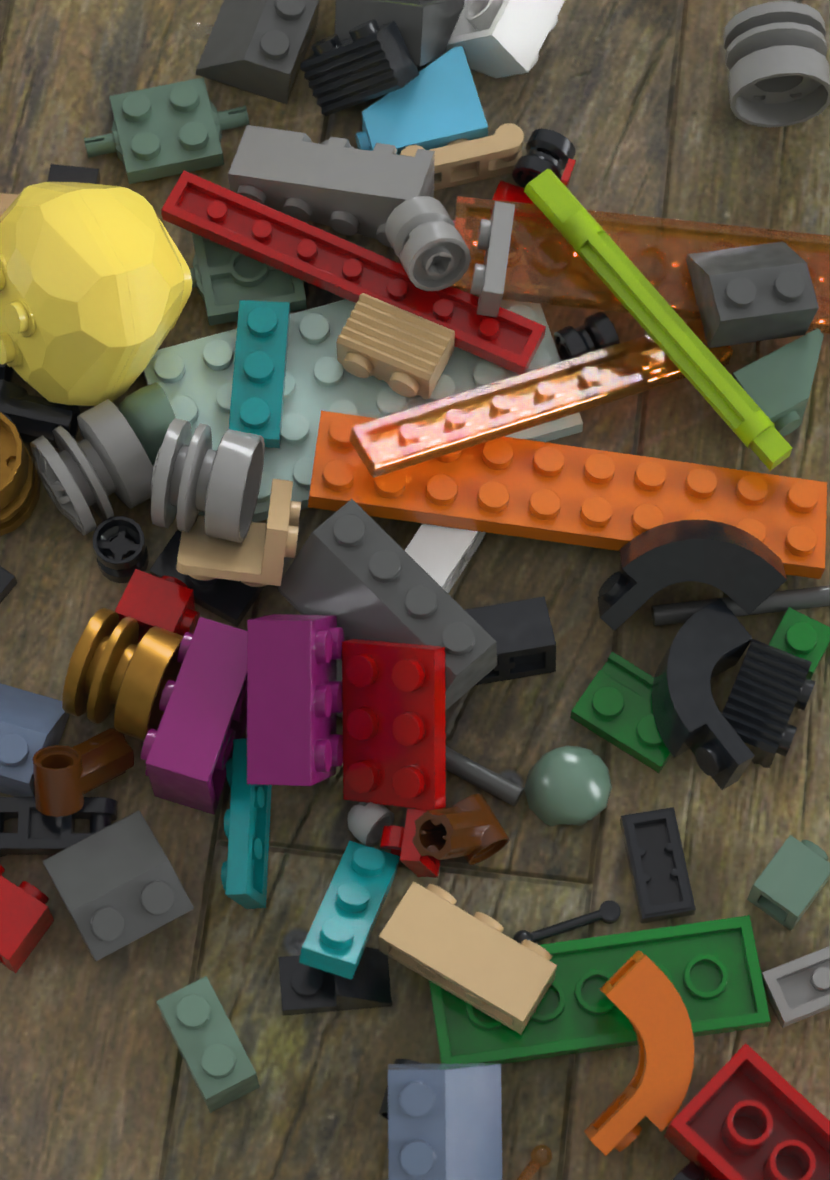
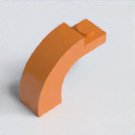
[584,950,695,1156]

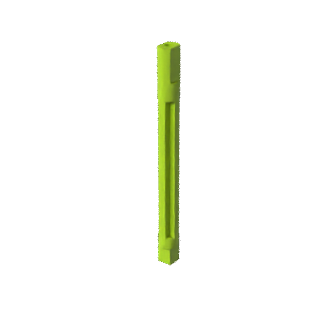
[524,169,792,471]

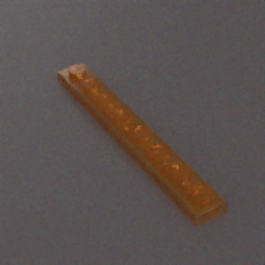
[350,318,733,478]

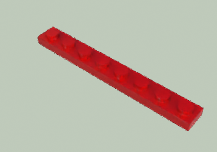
[161,170,546,376]

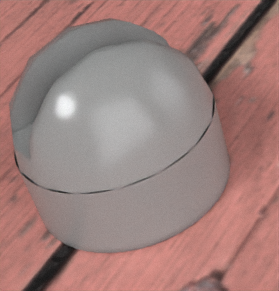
[347,802,394,847]

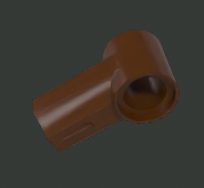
[33,728,134,817]
[412,793,509,865]

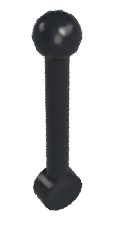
[513,900,621,944]

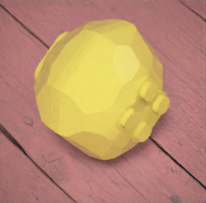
[0,182,192,406]

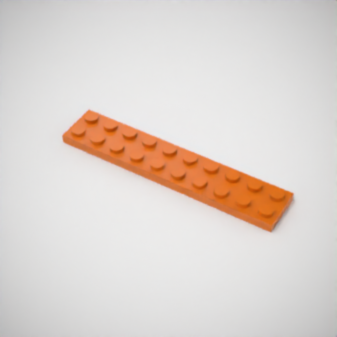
[308,410,827,579]

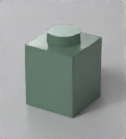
[747,835,830,931]

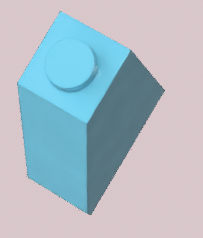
[355,46,488,155]

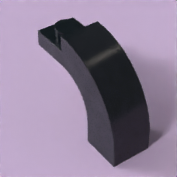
[597,519,787,631]
[652,598,754,790]

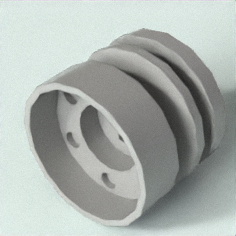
[723,1,830,127]
[30,399,153,536]
[151,418,265,543]

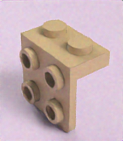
[176,479,301,587]

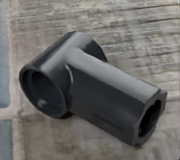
[0,379,80,448]

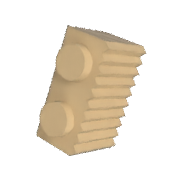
[336,293,455,399]

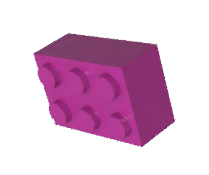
[247,614,345,786]
[141,617,247,815]

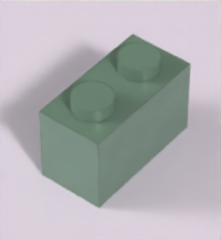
[157,976,260,1113]

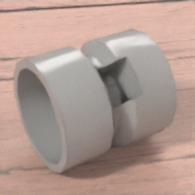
[385,196,471,291]

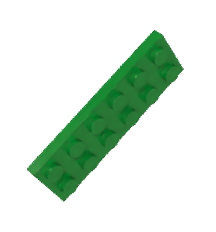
[428,915,771,1065]

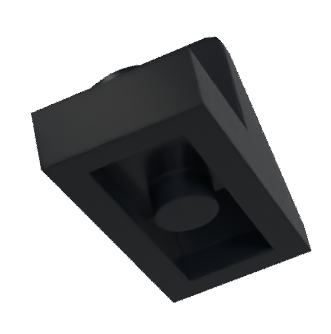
[278,947,392,1016]

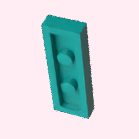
[229,300,290,448]
[221,738,272,909]
[299,840,400,980]

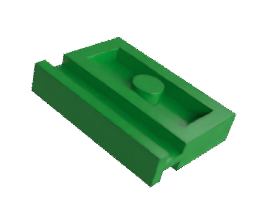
[570,652,671,773]

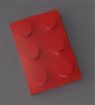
[342,639,446,810]

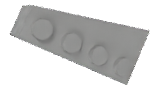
[228,125,435,248]

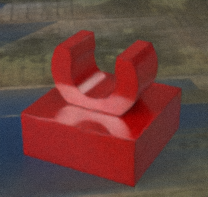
[380,809,440,878]

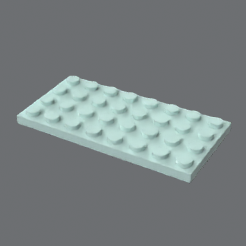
[143,252,583,522]

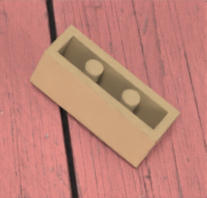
[379,881,557,1034]

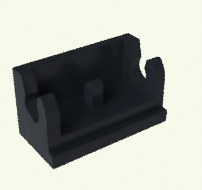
[465,596,556,686]

